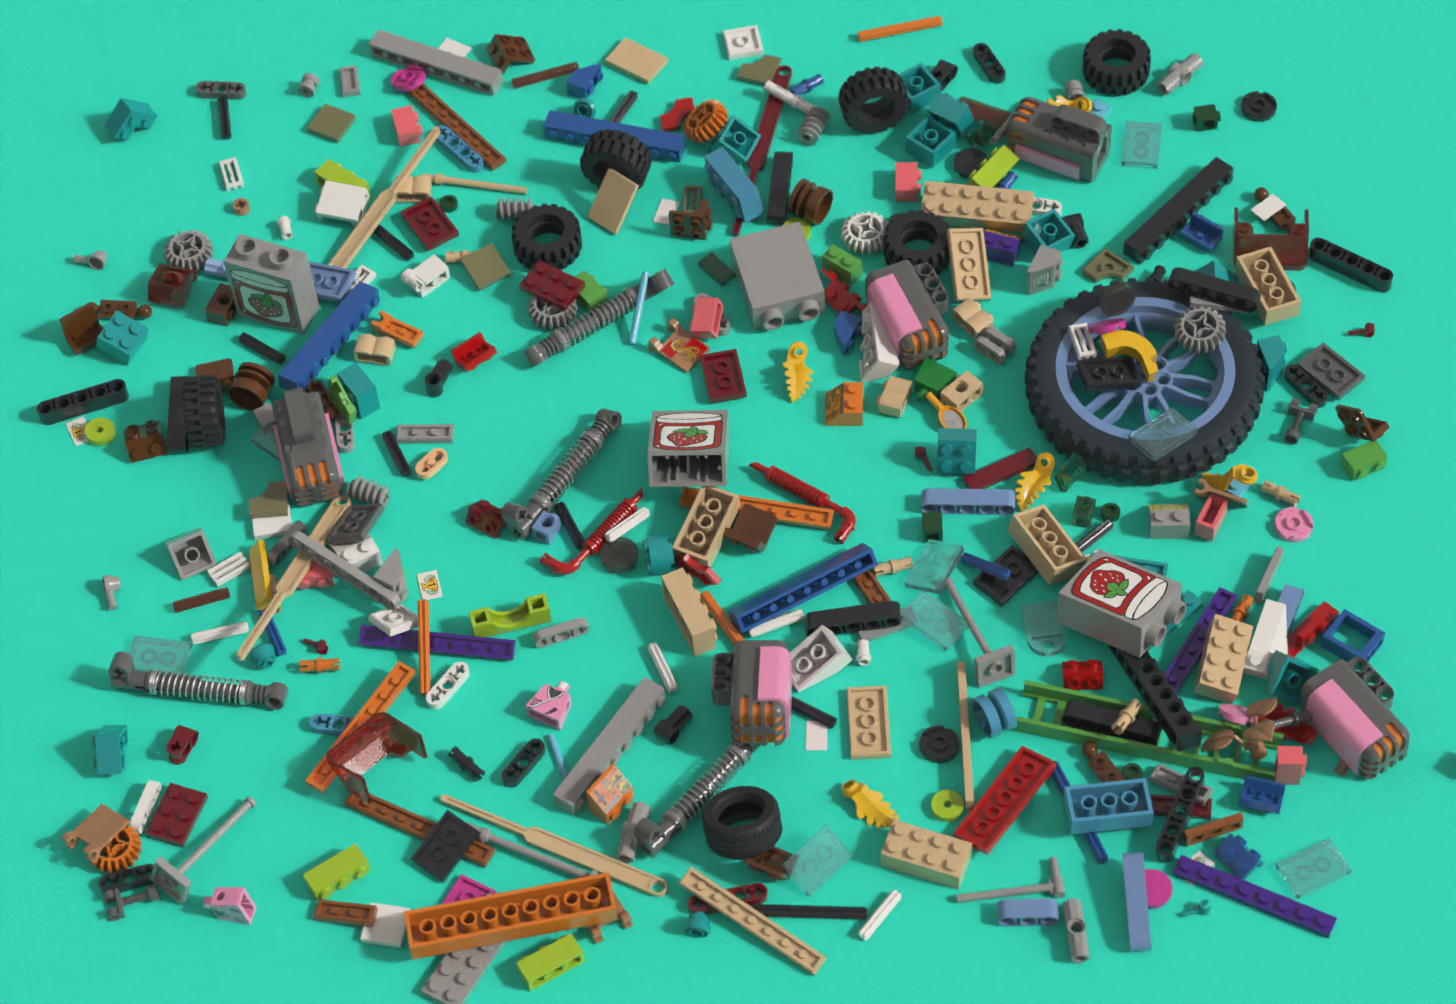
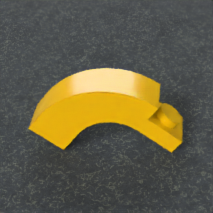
[1100,330,1158,382]

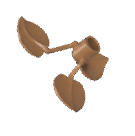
[1201,697,1278,760]

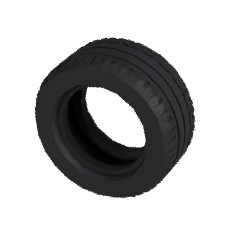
[702,786,783,860]

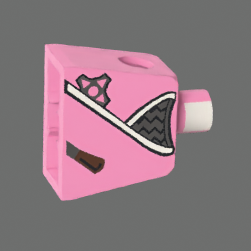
[526,681,571,730]
[203,887,256,925]

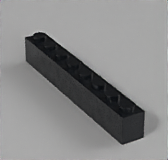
[1123,157,1233,265]

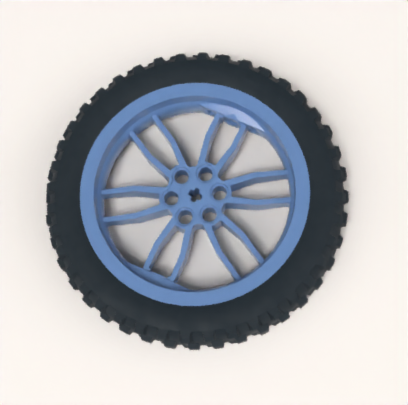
[1025,278,1265,485]

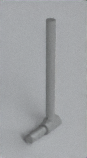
[956,857,1065,903]

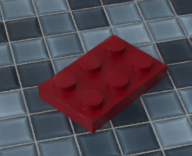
[401,196,459,251]
[519,260,585,311]
[700,349,747,404]
[145,783,208,848]

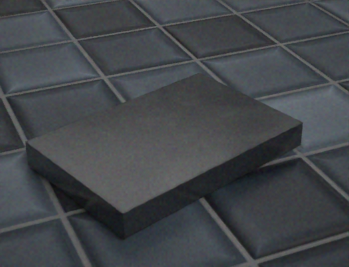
[1076,356,1142,392]
[973,545,1039,607]
[411,810,480,883]

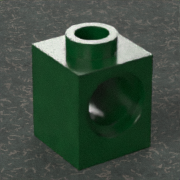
[1192,104,1221,132]
[922,511,943,543]

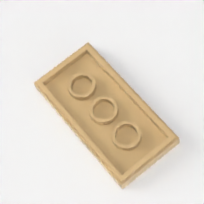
[946,228,992,301]
[847,686,891,760]

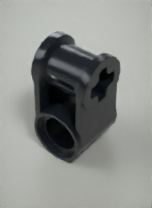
[930,59,958,92]

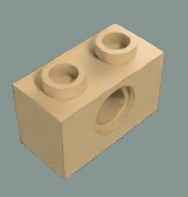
[940,371,983,412]

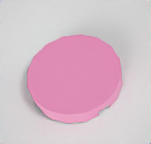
[1274,507,1313,543]
[1218,704,1254,725]

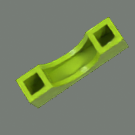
[469,593,551,637]

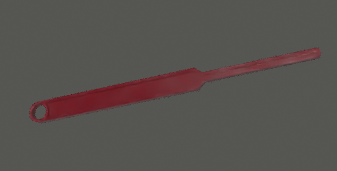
[732,65,792,237]

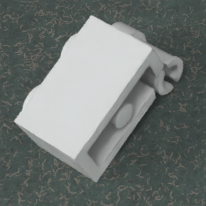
[401,255,450,298]

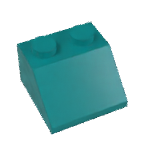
[709,115,762,163]
[1257,335,1287,392]
[1267,650,1319,704]

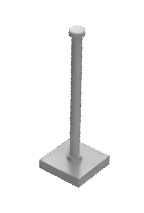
[942,578,1016,688]
[150,796,256,905]

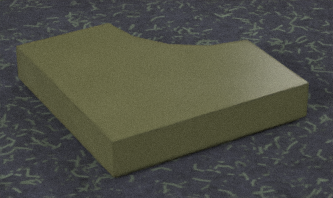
[737,54,781,86]
[1082,248,1134,283]
[249,481,288,519]

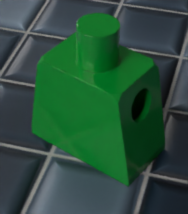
[915,357,957,403]

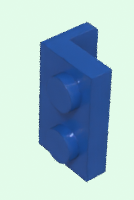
[1180,212,1223,253]
[1239,775,1286,814]
[1213,833,1264,880]

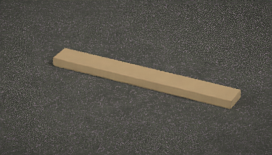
[957,661,974,811]
[679,867,826,976]

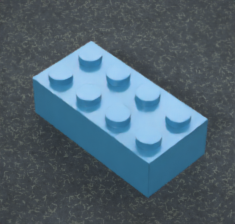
[704,146,764,223]
[1063,778,1154,835]

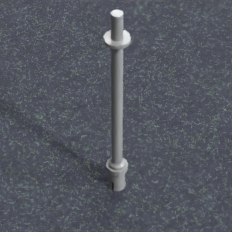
[468,822,613,887]

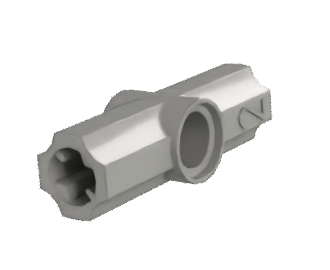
[1157,53,1203,95]
[616,801,650,864]
[1063,898,1090,963]

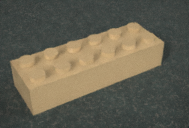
[921,181,1034,233]

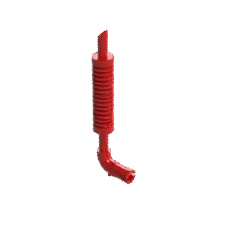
[749,462,856,544]
[540,487,643,575]

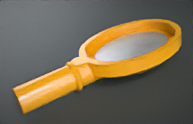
[925,392,967,429]

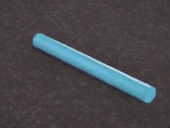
[629,272,649,344]
[547,734,569,781]

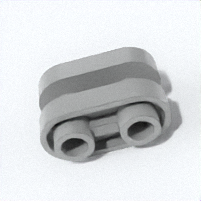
[973,326,1016,364]

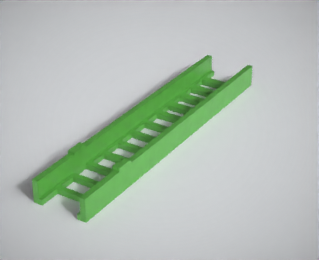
[1014,680,1284,781]

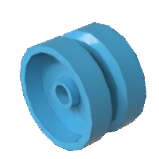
[971,687,1017,739]

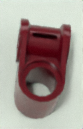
[166,725,199,765]

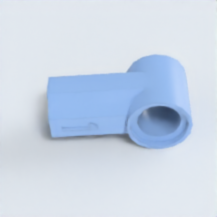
[204,258,229,282]

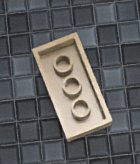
[1235,247,1301,325]
[672,486,741,567]
[1007,504,1087,586]
[661,567,718,657]
[1193,614,1253,704]
[881,820,972,889]

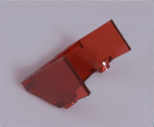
[1232,208,1309,271]
[326,712,427,804]

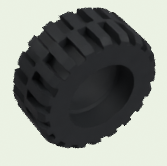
[1082,29,1151,96]
[838,66,909,134]
[580,129,652,190]
[511,204,582,270]
[883,210,950,275]
[182,375,226,448]

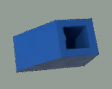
[566,64,603,98]
[834,311,862,356]

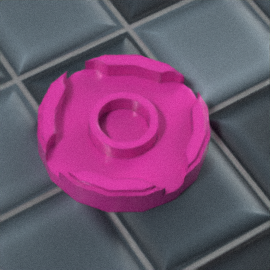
[391,65,426,92]
[1088,318,1126,334]
[1145,869,1173,909]

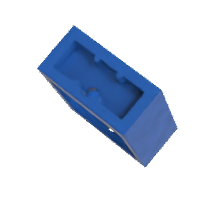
[1321,609,1385,662]

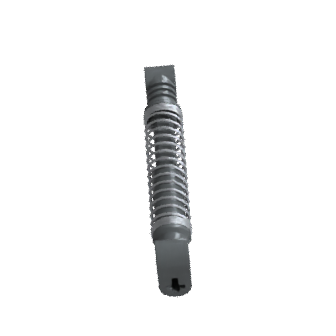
[523,268,674,368]
[502,408,622,540]
[108,652,288,710]
[634,742,768,858]

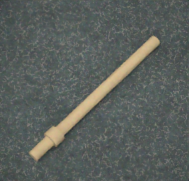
[422,173,527,194]

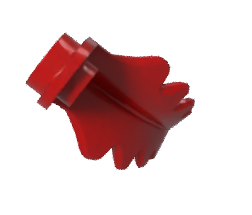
[1258,703,1317,745]

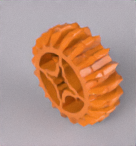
[683,99,729,144]
[87,825,142,874]

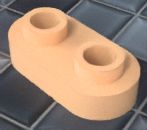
[415,448,448,480]

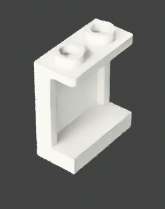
[315,181,370,227]

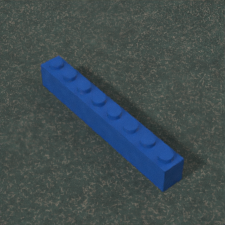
[543,110,686,163]
[278,281,380,390]
[727,543,878,633]

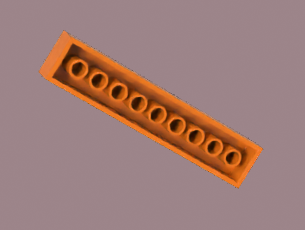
[404,872,618,960]

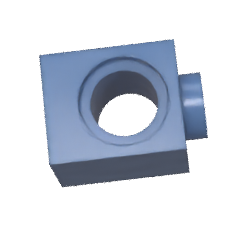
[531,510,561,545]

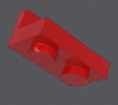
[451,332,497,372]
[1062,659,1103,690]

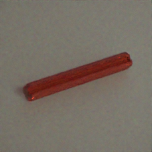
[512,61,579,89]

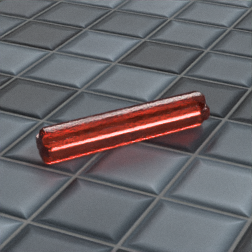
[173,587,230,612]

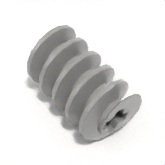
[797,107,831,146]
[496,197,535,220]
[347,476,389,508]

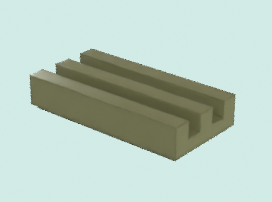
[682,186,702,214]

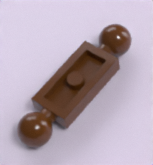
[1254,187,1301,238]
[85,300,152,321]
[305,378,339,421]
[1082,742,1126,783]

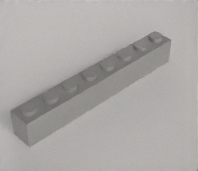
[369,29,503,96]
[553,677,666,816]

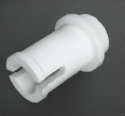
[277,216,293,240]
[856,639,872,666]

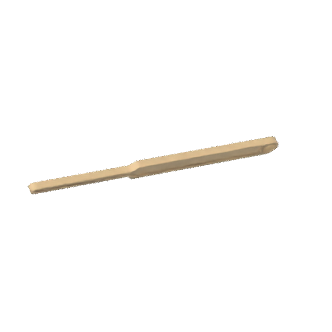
[317,126,441,299]
[237,495,351,661]
[440,794,668,897]

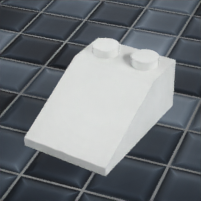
[327,534,383,573]
[790,625,853,692]

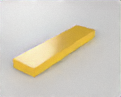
[249,539,273,610]

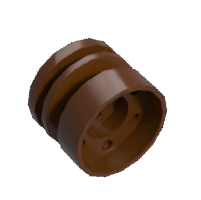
[788,178,833,225]
[227,362,275,411]

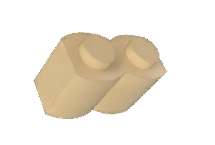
[395,175,432,203]
[952,298,994,339]
[353,334,396,366]
[876,376,912,417]

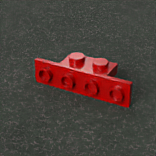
[821,268,868,314]
[1287,601,1340,657]

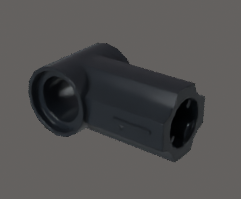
[1062,213,1089,249]
[425,359,453,397]
[654,705,693,744]

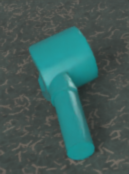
[1181,899,1211,917]

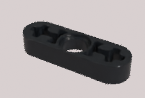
[973,43,1006,84]
[1284,365,1327,408]
[502,738,546,788]
[99,864,154,893]

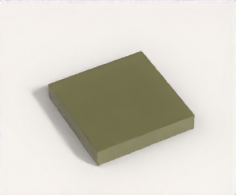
[307,104,356,143]
[460,243,511,291]

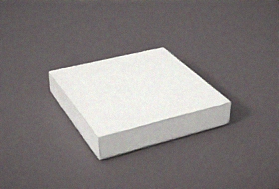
[723,25,764,60]
[252,499,292,540]
[369,604,418,636]
[360,902,411,948]

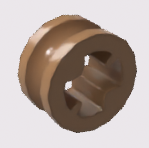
[233,198,250,216]

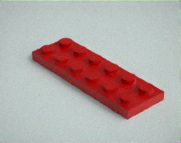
[953,745,1057,855]

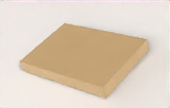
[605,37,668,84]
[587,169,639,234]

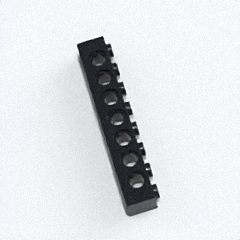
[1108,645,1202,752]

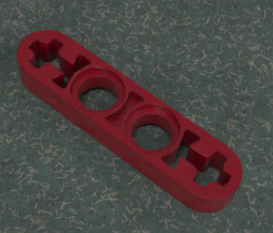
[688,883,768,915]

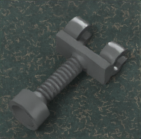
[1283,397,1318,445]
[103,884,160,921]

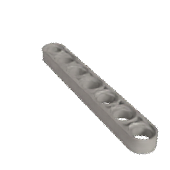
[288,530,401,610]

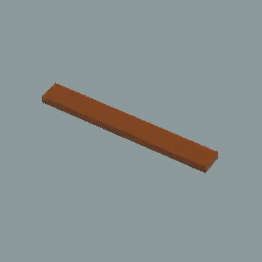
[406,84,506,171]
[344,787,495,868]

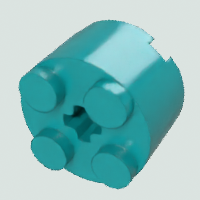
[642,533,675,575]

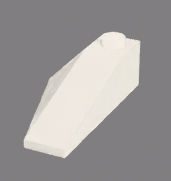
[859,301,899,383]
[1244,599,1288,680]

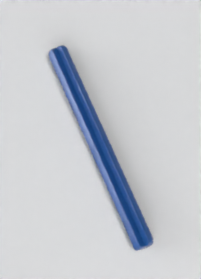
[1051,761,1109,864]

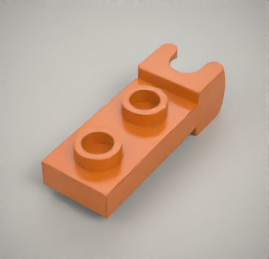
[371,311,424,348]

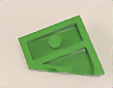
[328,375,357,425]

